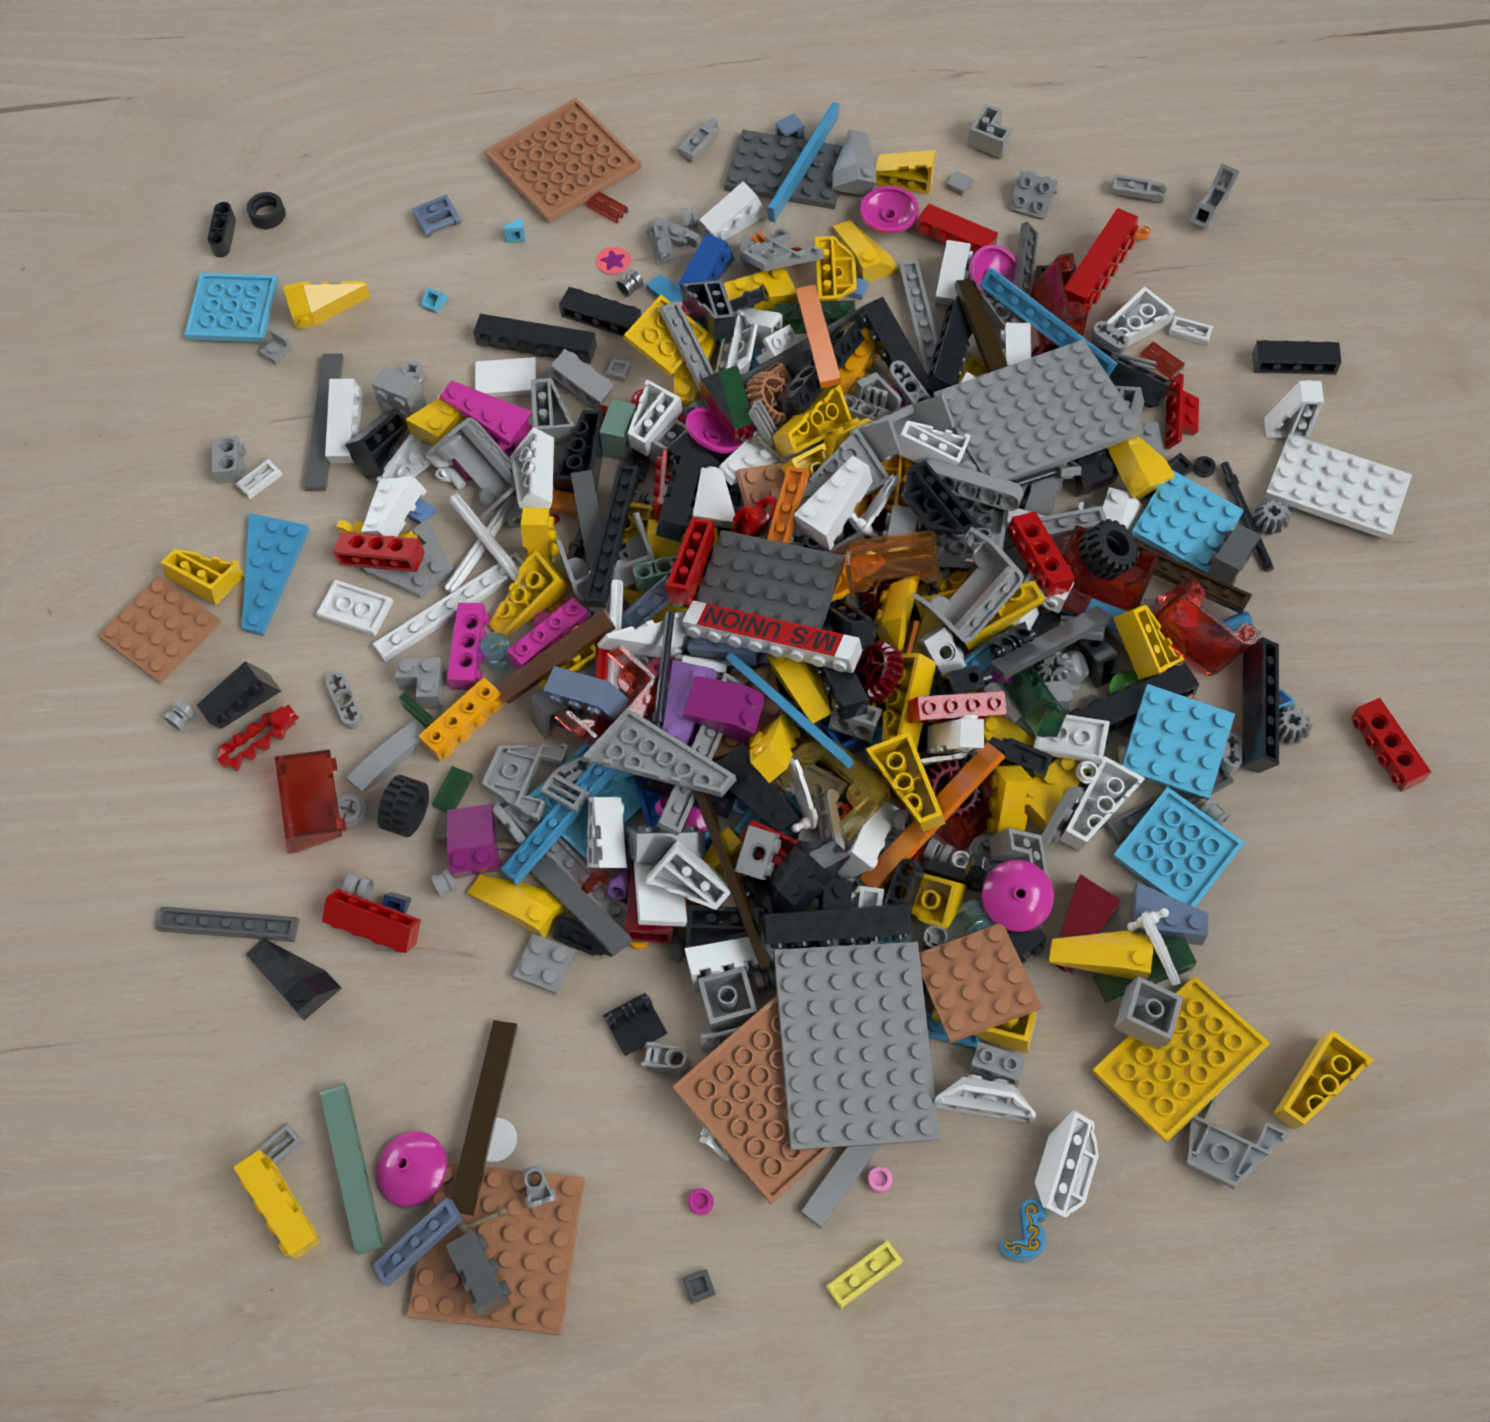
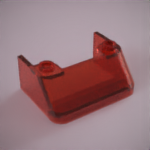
[555,645,667,746]

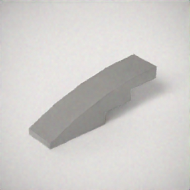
[346,720,426,794]

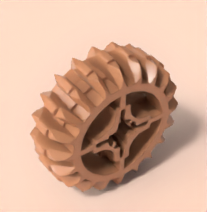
[745,371,791,426]

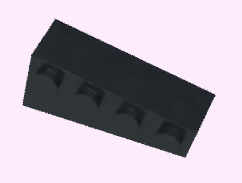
[553,410,605,494]
[655,449,703,542]
[716,743,802,832]

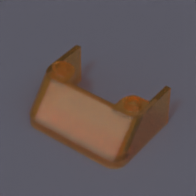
[845,531,941,599]

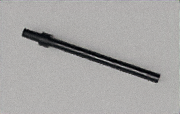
[1220,461,1274,572]
[651,611,675,729]

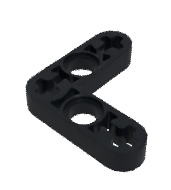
[920,854,990,892]

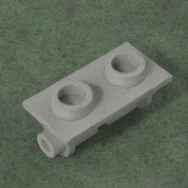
[648,221,675,265]

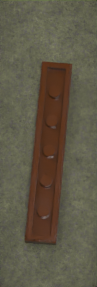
[497,609,616,704]

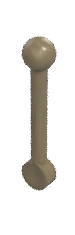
[753,434,789,463]
[457,1208,509,1234]

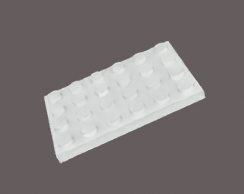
[1264,434,1412,540]

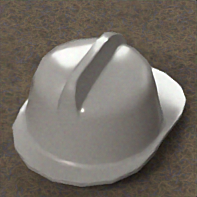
[1053,648,1089,691]

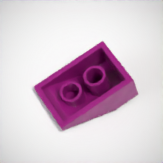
[682,676,766,743]
[447,803,501,878]

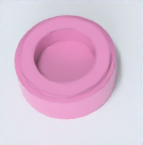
[867,1166,892,1193]

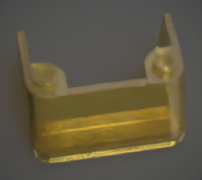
[778,738,891,841]

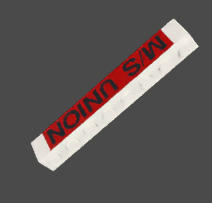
[682,600,862,673]

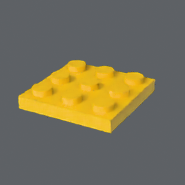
[623,295,708,377]

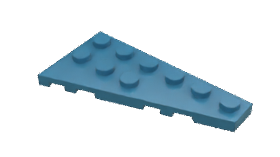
[242,513,310,636]

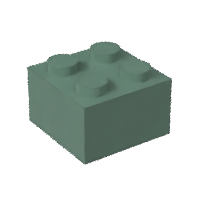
[599,399,636,461]

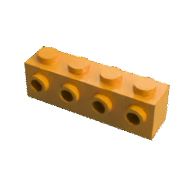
[839,328,879,396]
[418,677,505,762]

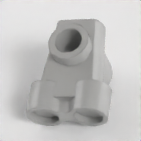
[523,1164,557,1209]

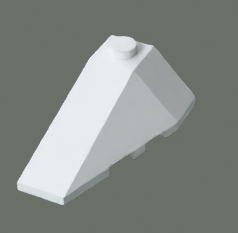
[1103,487,1145,538]

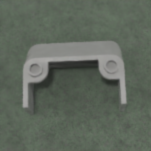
[849,395,955,462]
[426,417,516,518]
[555,512,655,600]
[911,527,1024,642]

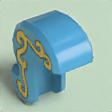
[998,1199,1046,1263]

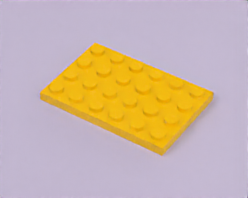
[1092,976,1270,1143]

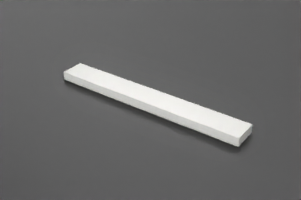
[372,552,524,662]

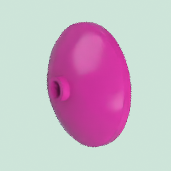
[860,186,919,233]
[969,245,1017,298]
[686,407,745,454]
[982,860,1054,932]
[376,1131,447,1207]

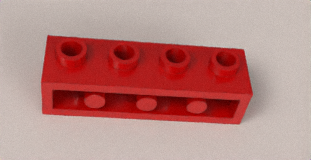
[916,203,998,255]
[665,517,715,606]
[322,889,421,953]

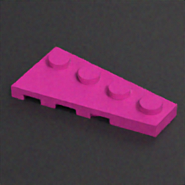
[439,380,532,445]

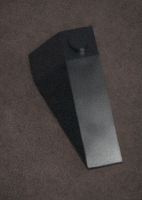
[246,939,342,1021]

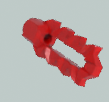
[218,704,299,771]

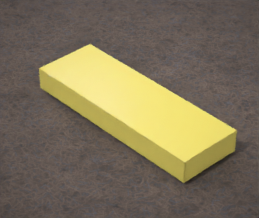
[826,1240,903,1309]

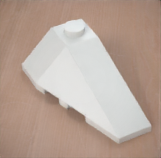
[597,611,690,658]

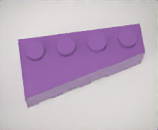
[663,660,718,747]

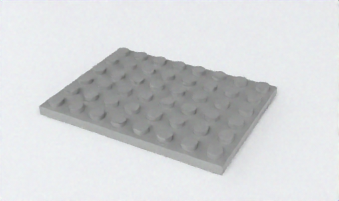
[933,339,1144,491]
[773,942,940,1151]

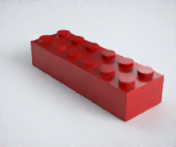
[1059,208,1139,324]

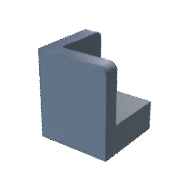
[775,114,804,139]

